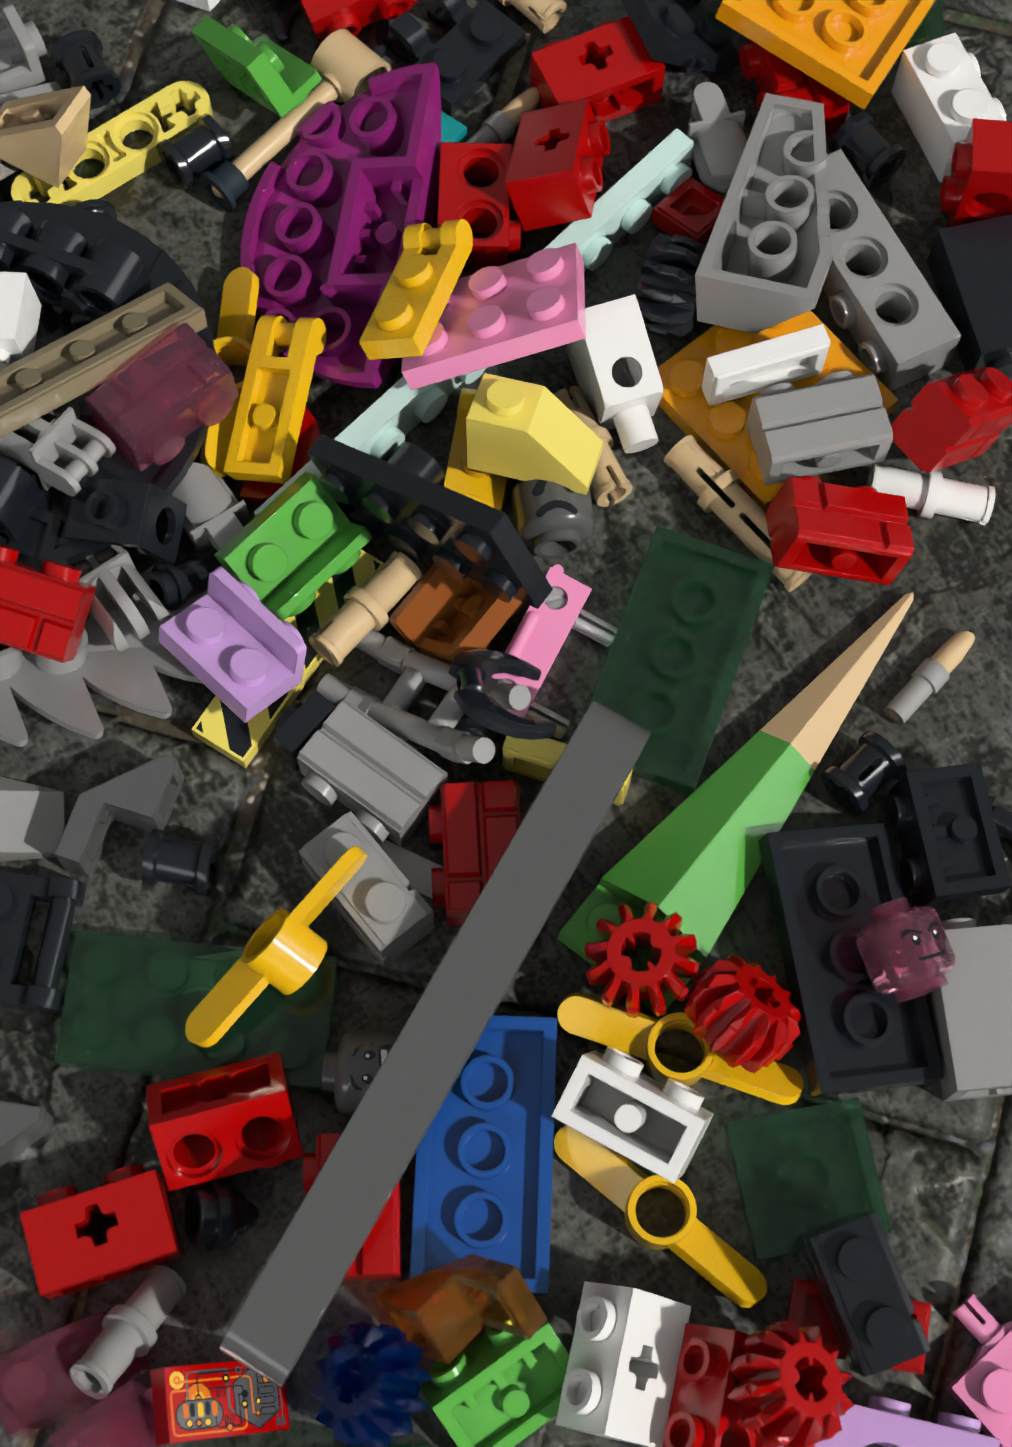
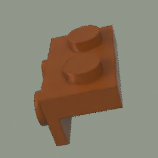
[389,563,526,664]

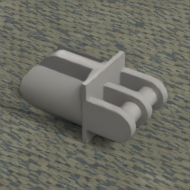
[687,82,747,199]
[0,407,116,496]
[171,462,250,555]
[73,545,170,652]

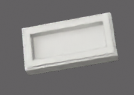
[701,324,831,405]

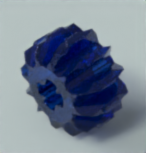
[308,1322,433,1447]

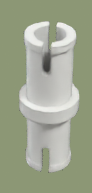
[866,463,995,525]

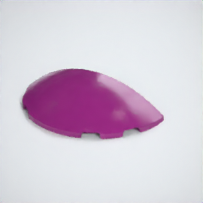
[240,62,441,389]

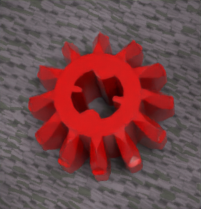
[584,901,699,1018]
[684,954,802,1073]
[726,1321,854,1447]

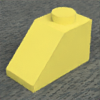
[466,373,603,495]

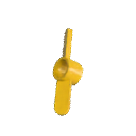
[200,267,259,477]
[185,845,368,1048]
[557,992,804,1105]
[554,1124,767,1308]

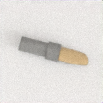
[465,87,539,144]
[884,631,975,725]

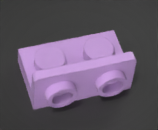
[158,567,307,723]

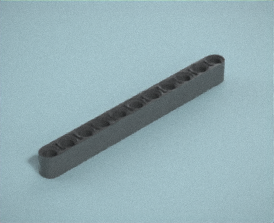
[219,700,652,1387]

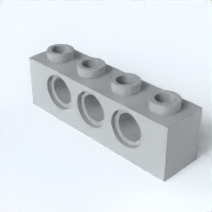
[822,149,961,391]

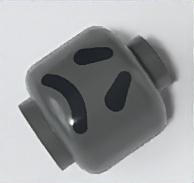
[511,479,595,558]

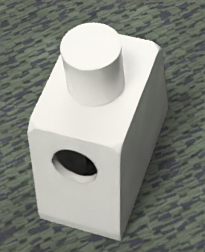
[566,294,663,453]

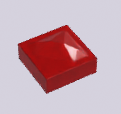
[651,177,724,244]

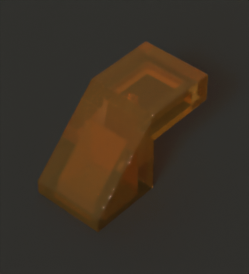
[375,1254,548,1365]

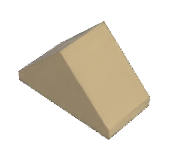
[0,85,91,188]

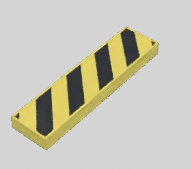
[191,549,384,769]

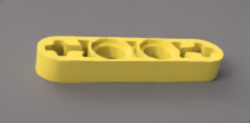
[11,81,213,206]

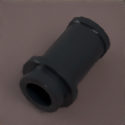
[145,548,226,611]

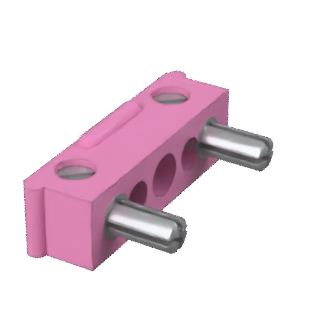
[491,564,618,739]

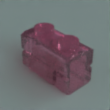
[85,323,238,472]

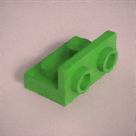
[190,15,322,118]
[214,472,372,620]
[417,1302,569,1447]

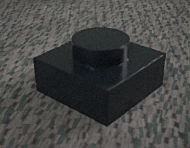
[272,690,335,772]

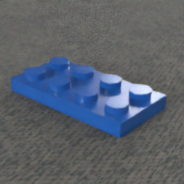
[409,1015,557,1296]

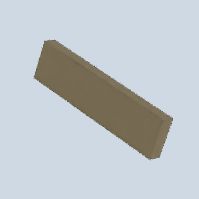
[0,282,207,438]

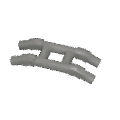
[317,629,531,764]

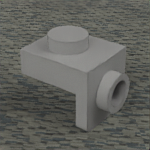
[0,4,47,94]

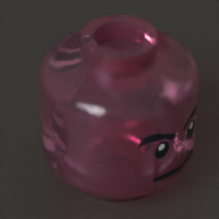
[856,897,956,1003]

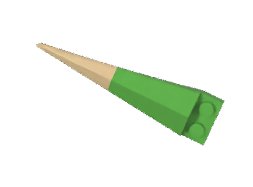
[557,592,913,1018]

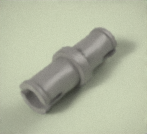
[69,1265,187,1399]

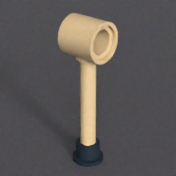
[199,29,391,212]

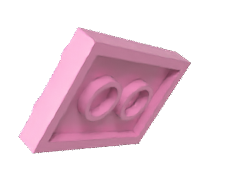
[401,242,586,390]

